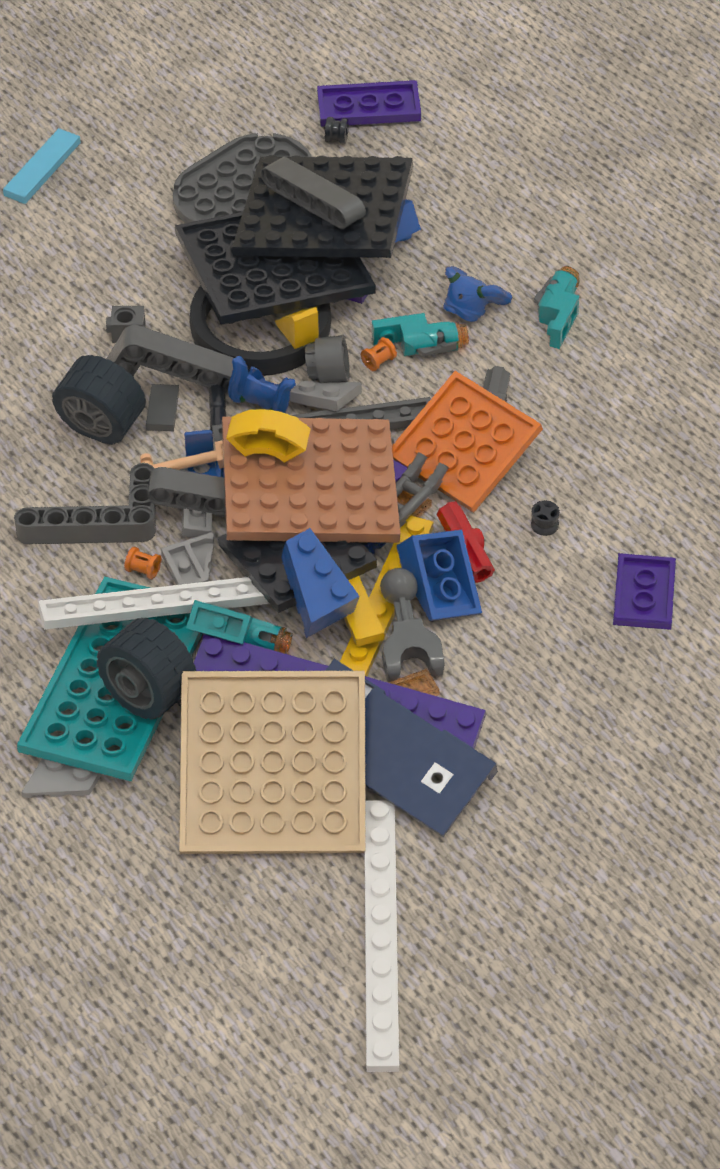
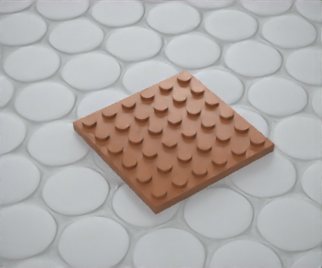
[222,417,401,543]

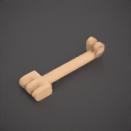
[140,440,224,470]

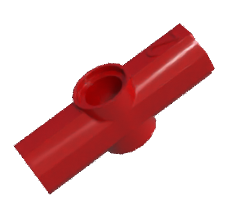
[436,501,495,583]

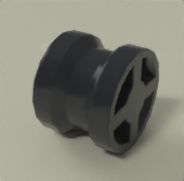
[324,117,349,144]
[531,500,560,536]

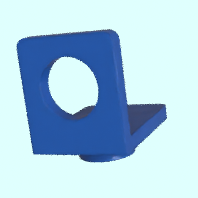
[184,430,216,476]

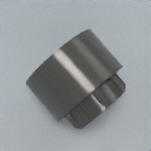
[305,335,350,383]

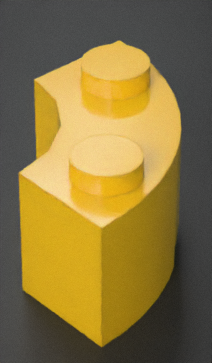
[226,409,311,463]

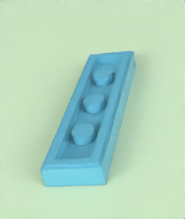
[3,128,81,204]

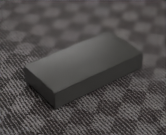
[146,384,179,432]

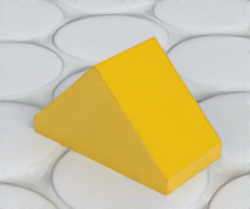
[275,307,319,349]

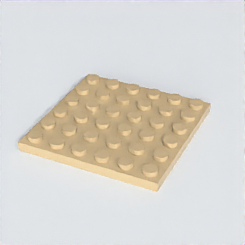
[179,671,366,854]

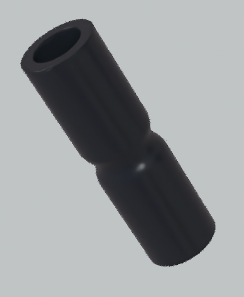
[209,384,226,434]

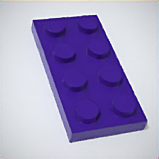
[317,80,421,127]

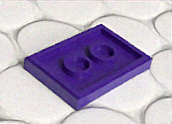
[613,553,676,630]

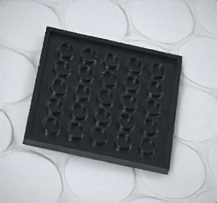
[232,155,414,258]
[175,212,376,325]

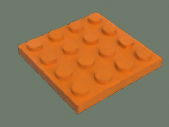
[392,371,543,513]

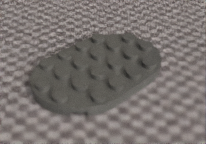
[173,133,312,223]

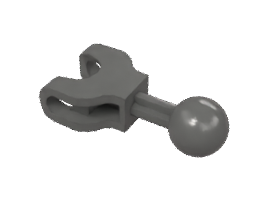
[380,568,445,683]

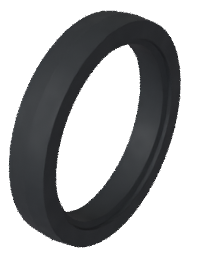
[189,286,332,376]

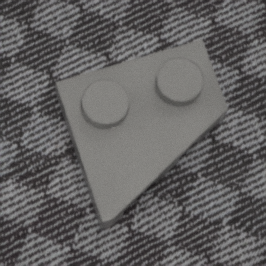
[289,381,362,411]
[161,532,214,585]
[22,759,102,798]

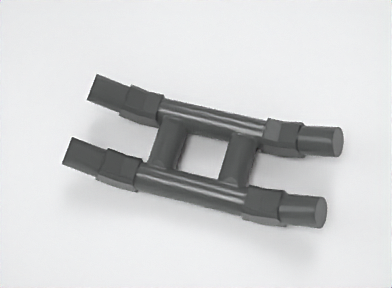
[396,452,449,528]

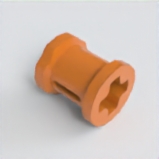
[361,337,397,371]
[124,547,162,579]

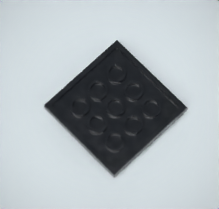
[218,534,377,613]

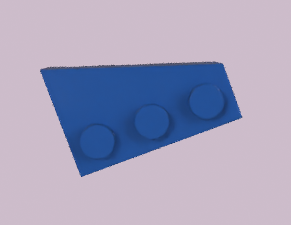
[281,528,360,638]

